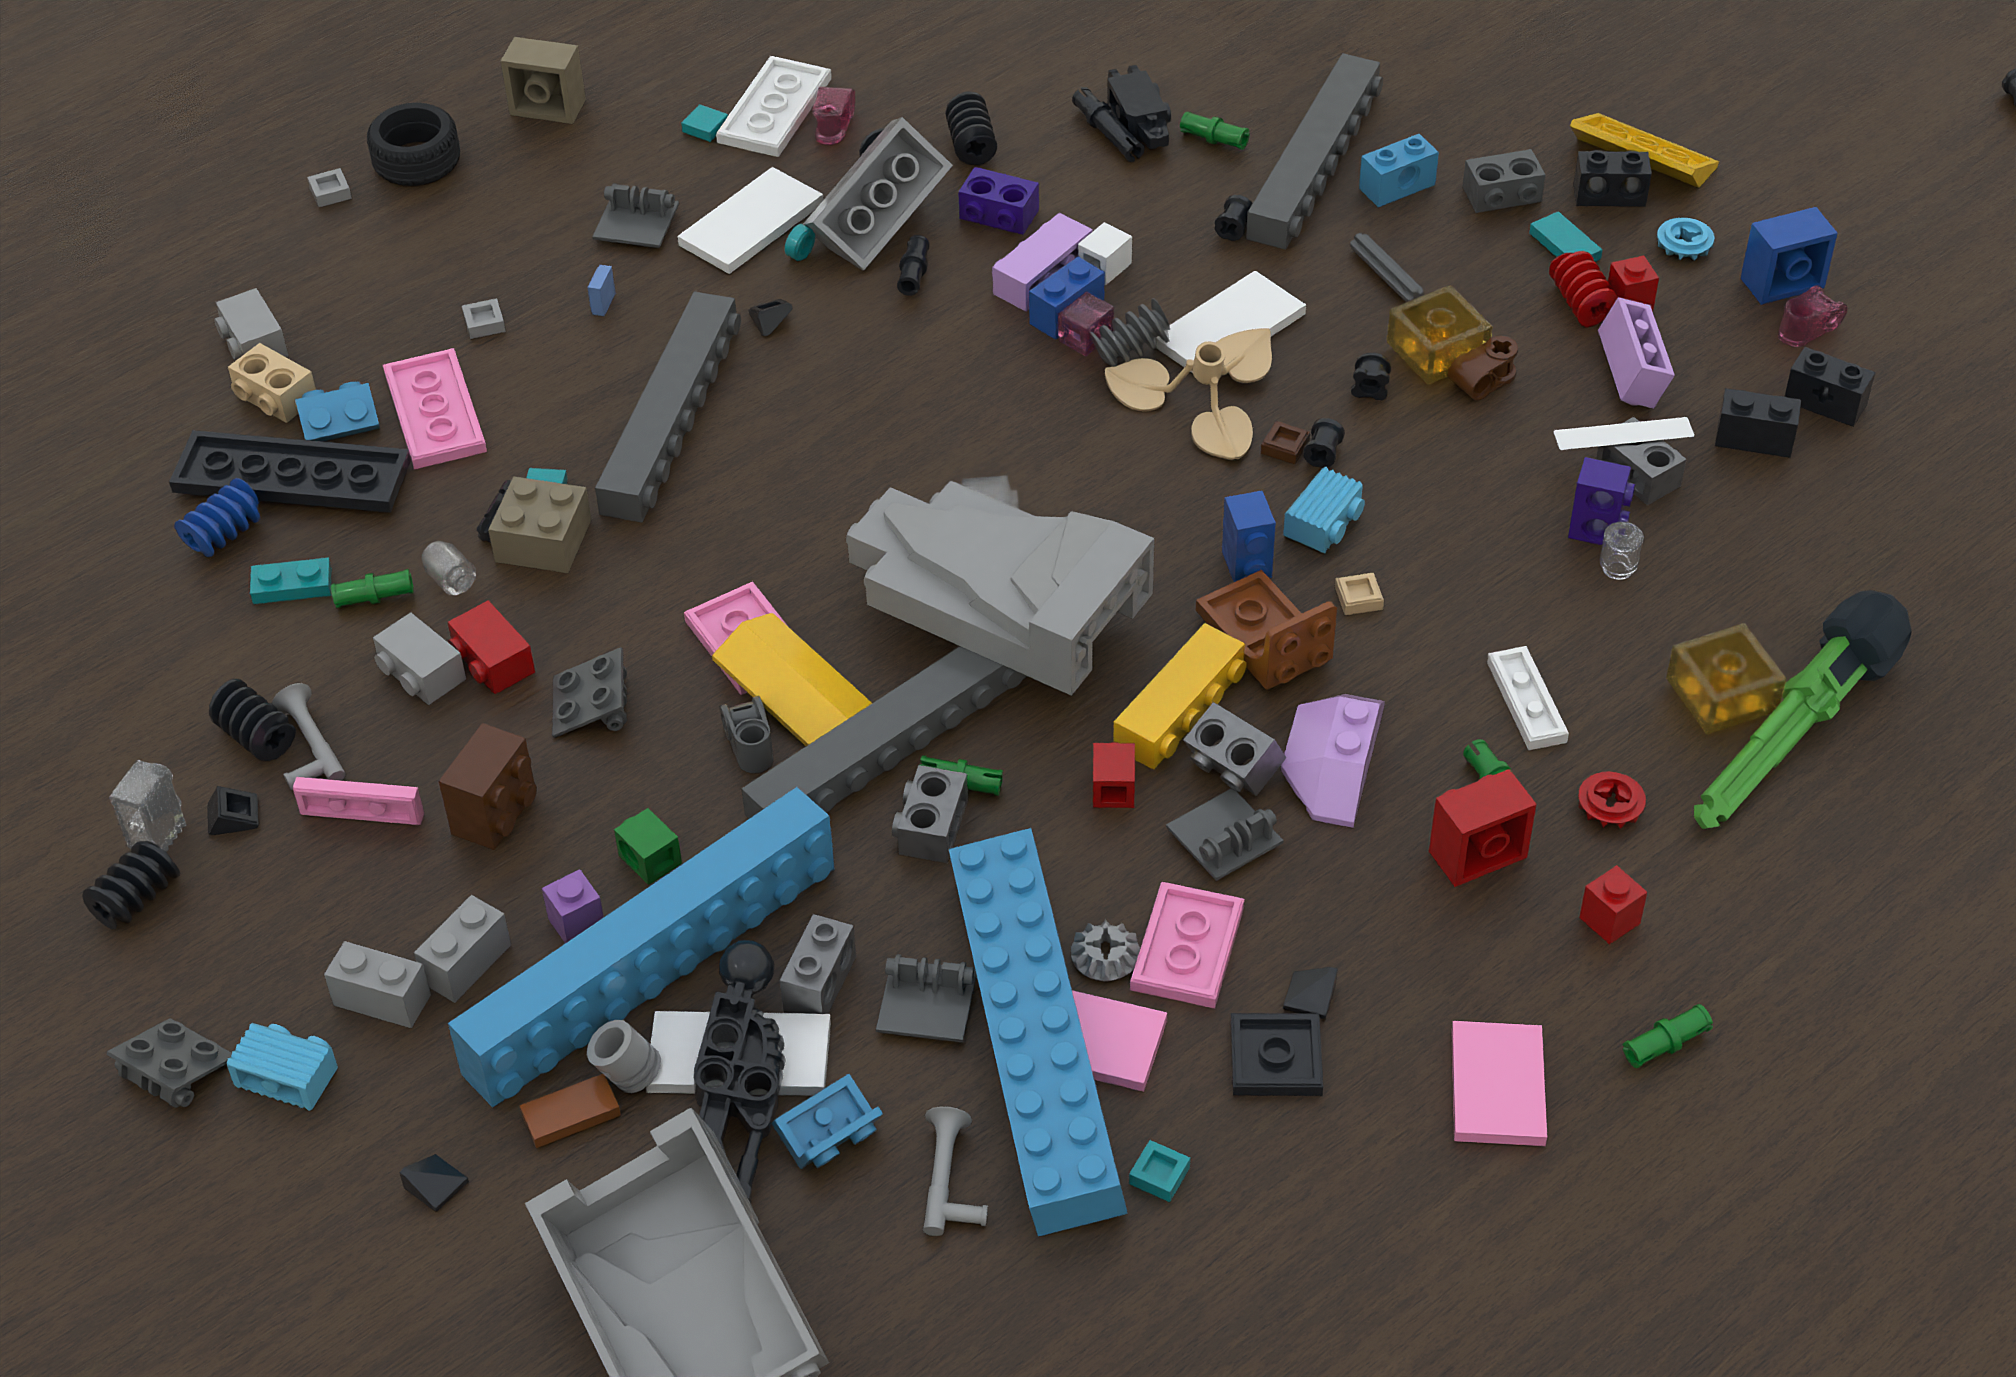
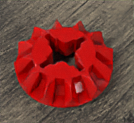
[1578,772,1646,829]

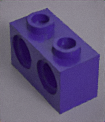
[958,167,1039,235]
[1568,457,1635,548]

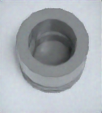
[587,1020,661,1093]

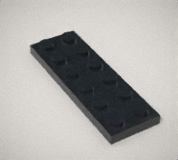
[169,430,411,513]

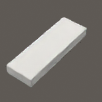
[1487,646,1569,750]

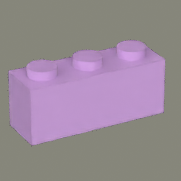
[992,213,1093,311]
[1598,297,1675,408]

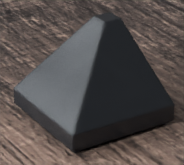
[748,299,793,336]
[1283,967,1338,1020]
[399,1154,469,1212]

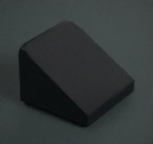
[207,786,259,835]

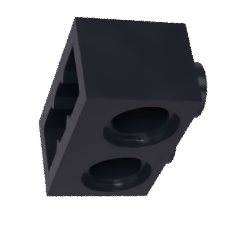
[1573,150,1652,207]

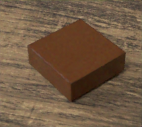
[1261,421,1310,464]

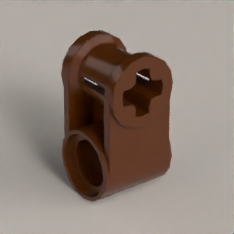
[1448,336,1518,400]

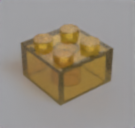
[1387,285,1493,385]
[1666,623,1786,734]

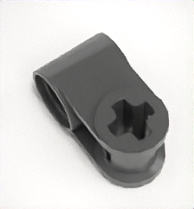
[719,696,774,773]

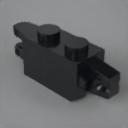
[1107,65,1171,149]

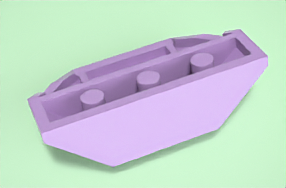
[1281,694,1385,828]

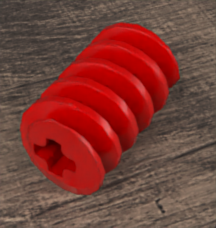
[1549,251,1618,328]

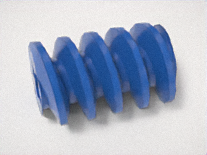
[174,478,260,558]

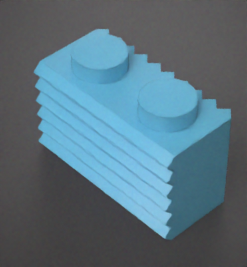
[1283,467,1365,553]
[227,1023,338,1111]

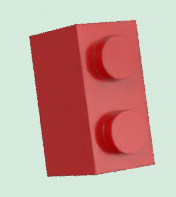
[447,600,535,694]

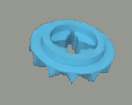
[1657,218,1715,260]

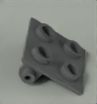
[592,183,679,248]
[552,647,627,738]
[1166,788,1284,881]
[876,954,977,1042]
[107,1018,232,1108]

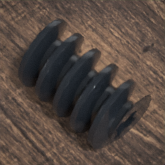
[945,92,997,165]
[209,679,296,761]
[82,841,180,930]

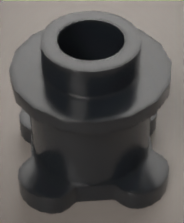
[1351,353,1391,400]

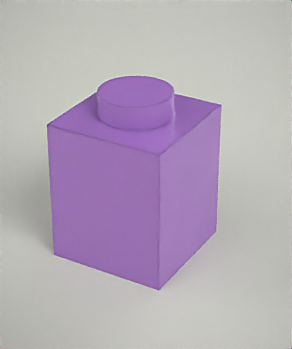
[542,869,604,944]

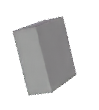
[307,168,352,207]
[462,298,506,339]

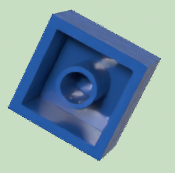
[1741,207,1838,305]

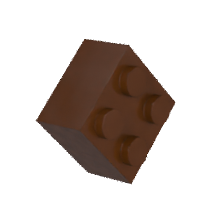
[438,723,537,850]

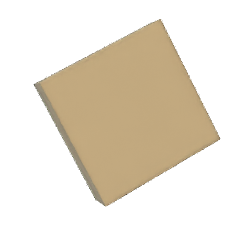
[1335,573,1384,615]

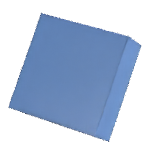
[587,265,616,316]

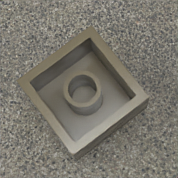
[501,37,586,124]
[488,476,592,573]

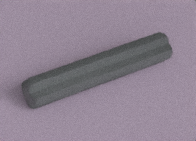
[1350,233,1424,305]

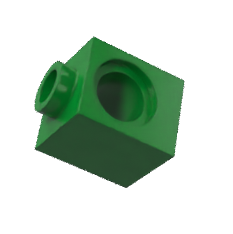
[614,808,682,885]

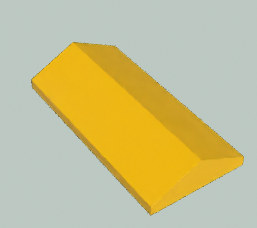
[1570,113,1719,188]
[712,613,872,746]

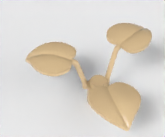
[1104,328,1272,460]

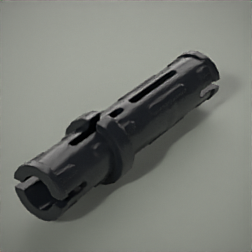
[1072,87,1145,162]

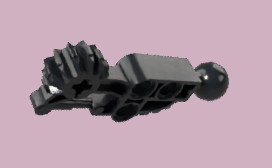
[693,940,786,1204]

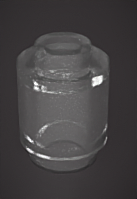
[1600,522,1644,579]
[422,541,476,595]

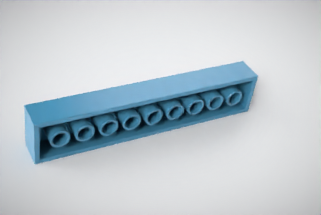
[448,787,835,1108]
[949,828,1128,1237]

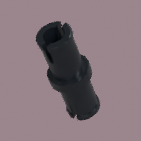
[897,235,930,296]

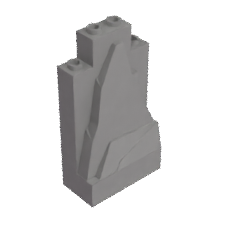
[846,480,1154,696]
[525,1108,829,1377]

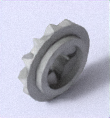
[1071,919,1140,981]

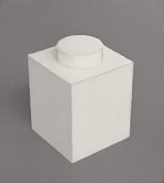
[1078,222,1132,285]

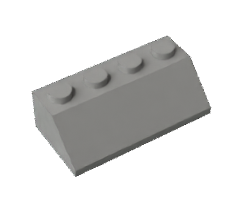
[803,117,953,270]

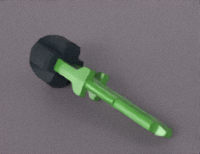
[1694,590,1912,829]

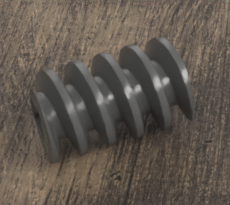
[1089,298,1170,367]

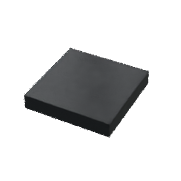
[1230,1013,1323,1096]

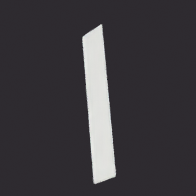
[1554,417,1694,450]

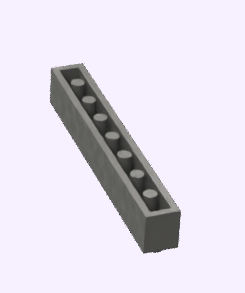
[1246,53,1383,250]
[595,291,741,522]
[741,646,1026,819]

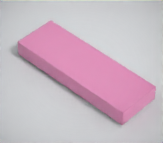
[293,777,424,825]

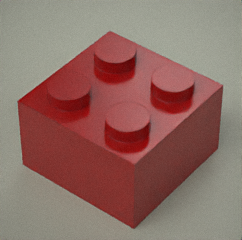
[1429,769,1537,887]

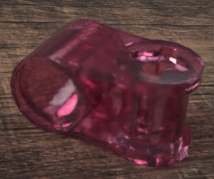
[813,86,856,145]
[1778,285,1848,347]

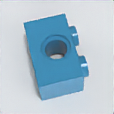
[1359,134,1439,207]

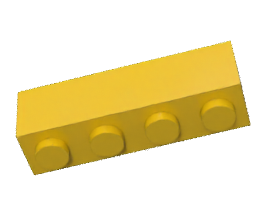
[1113,623,1247,770]

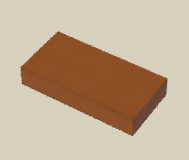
[519,1074,621,1148]

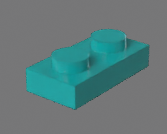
[250,557,332,604]

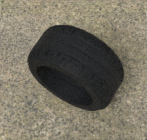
[367,103,460,186]

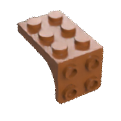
[1196,570,1337,690]

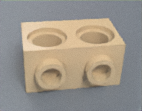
[228,343,316,423]

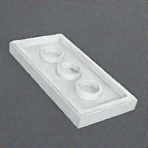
[716,56,831,157]
[677,167,823,274]
[1155,271,1306,373]
[646,1011,831,1096]

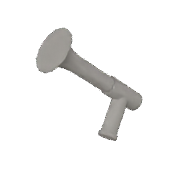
[272,683,346,790]
[923,1107,988,1236]

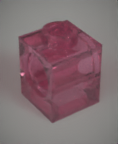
[1058,292,1114,356]

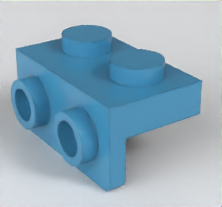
[295,382,380,442]
[771,1074,883,1169]

